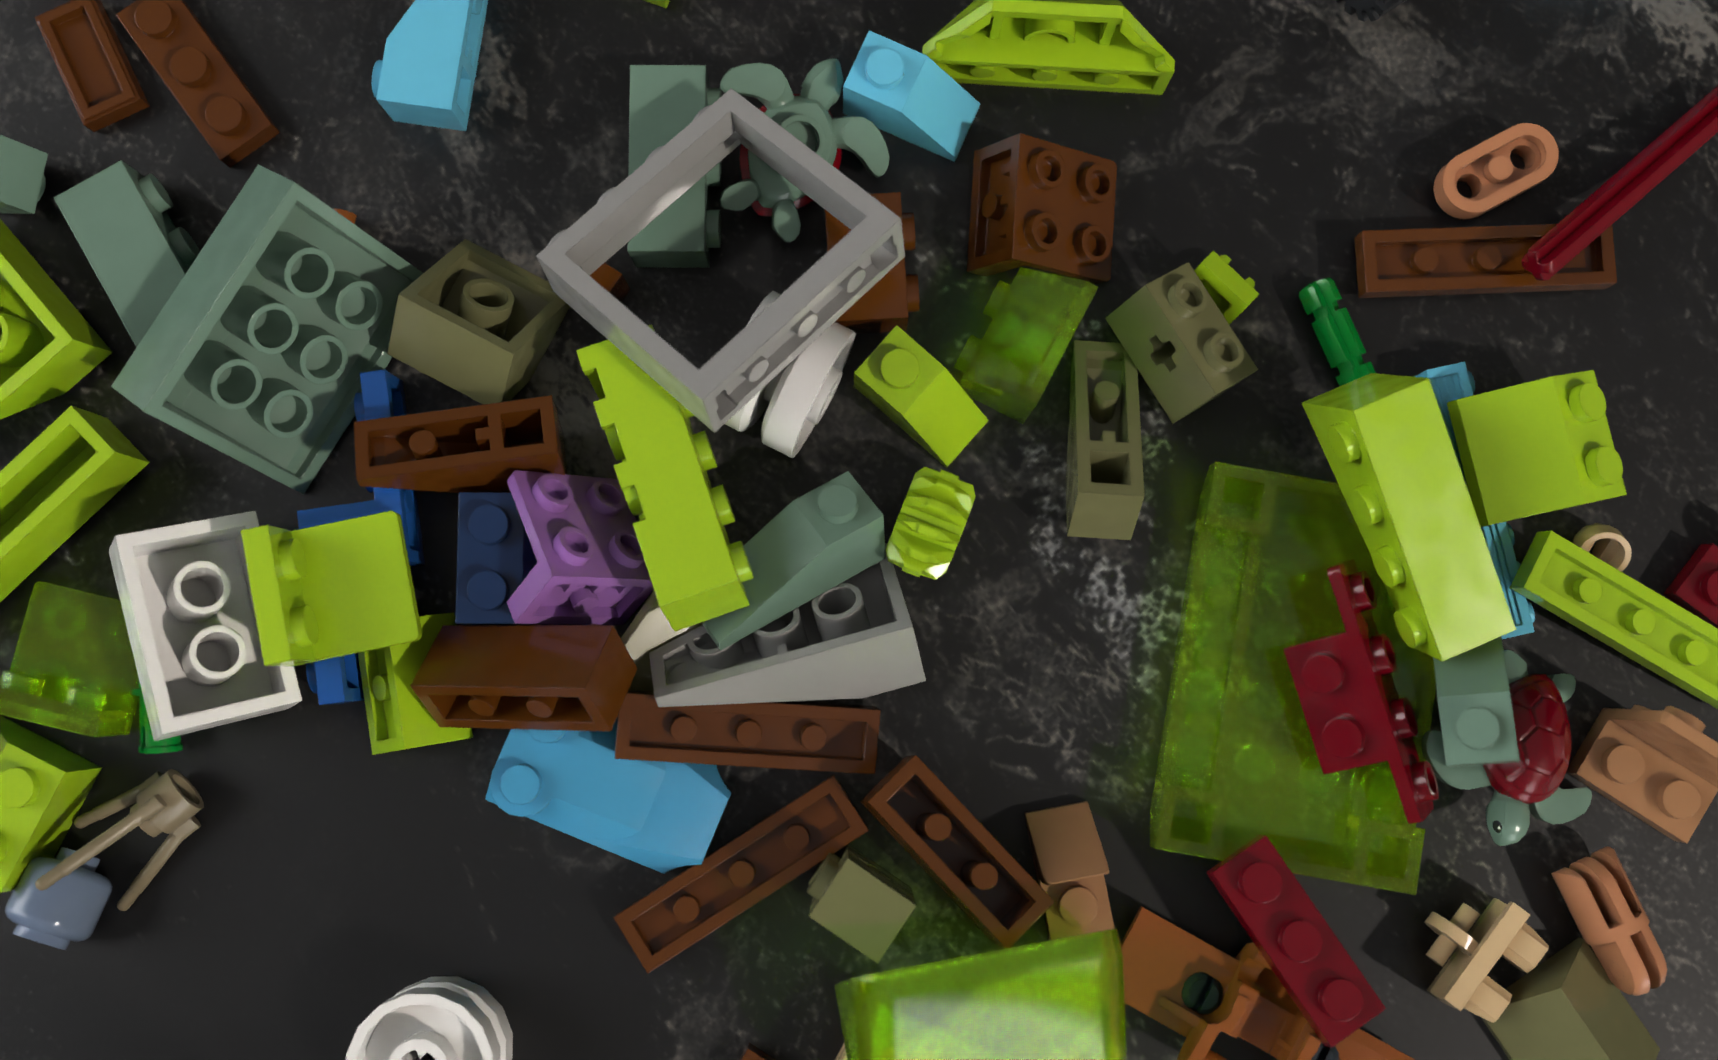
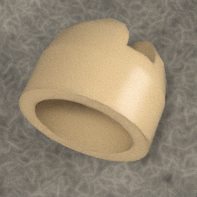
[1572,523,1632,572]

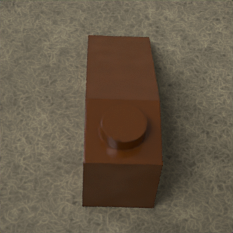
[354,395,568,493]

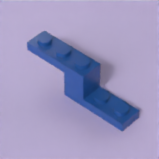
[293,369,425,705]

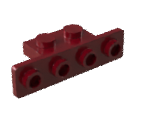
[1283,559,1439,824]

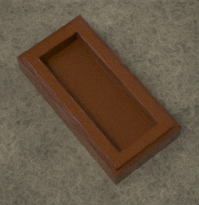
[34,0,150,132]

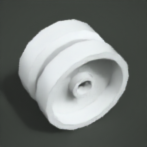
[725,291,856,458]
[346,976,513,1060]

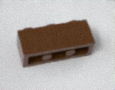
[410,624,638,732]
[860,755,1055,950]

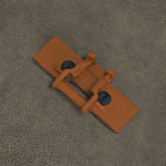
[1098,906,1416,1060]

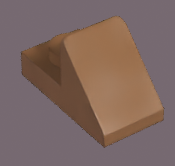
[1024,801,1115,944]

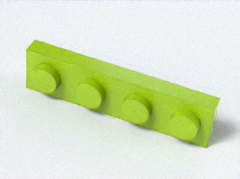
[1510,530,1718,709]

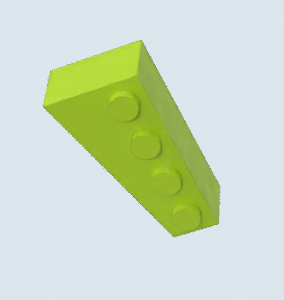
[576,324,754,632]
[1302,373,1516,662]

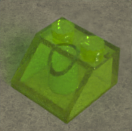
[954,267,1098,424]

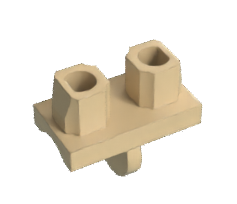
[1424,898,1549,1023]

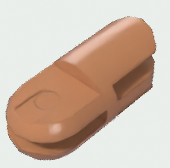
[1551,846,1667,996]

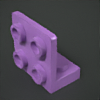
[507,470,654,625]

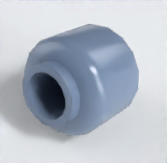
[5,847,113,950]

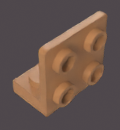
[1566,705,1718,844]

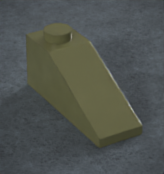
[1066,340,1145,540]

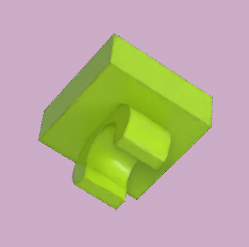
[1194,250,1259,325]

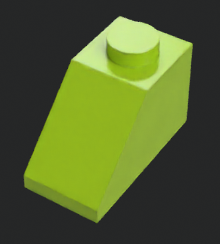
[854,325,989,468]

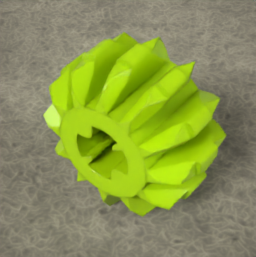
[885,467,976,580]

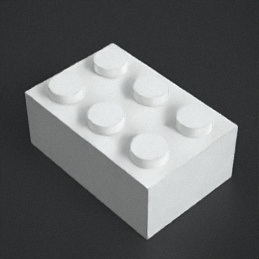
[108,511,302,741]

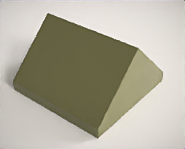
[1481,937,1660,1060]

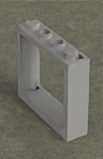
[536,88,905,433]

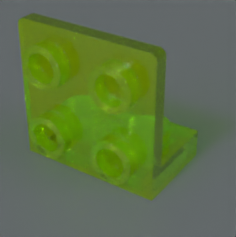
[0,581,139,737]

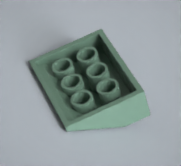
[111,164,423,495]

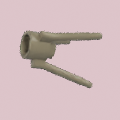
[35,769,204,911]

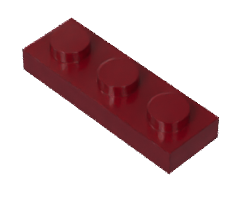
[1206,835,1386,1048]

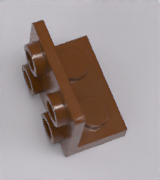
[967,133,1117,284]

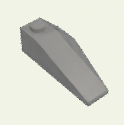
[649,543,926,707]

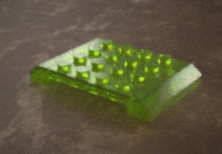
[1150,462,1436,895]

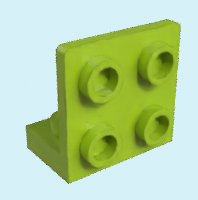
[241,511,422,666]

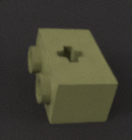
[1105,262,1258,424]
[806,844,916,964]

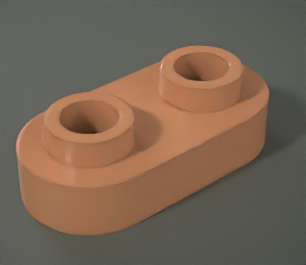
[1434,123,1559,219]

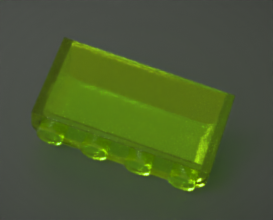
[835,929,1127,1060]

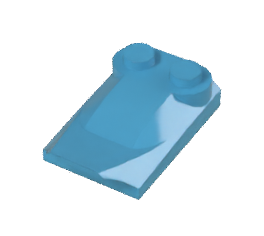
[485,716,731,874]

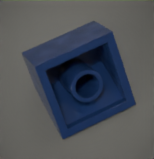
[455,492,586,625]

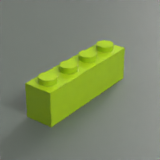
[0,405,150,602]

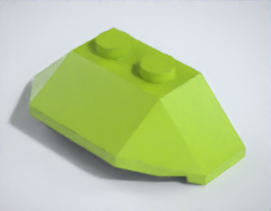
[922,0,1175,95]

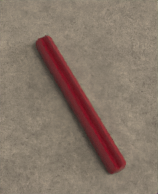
[1521,86,1718,281]

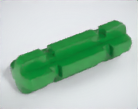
[1299,277,1376,386]

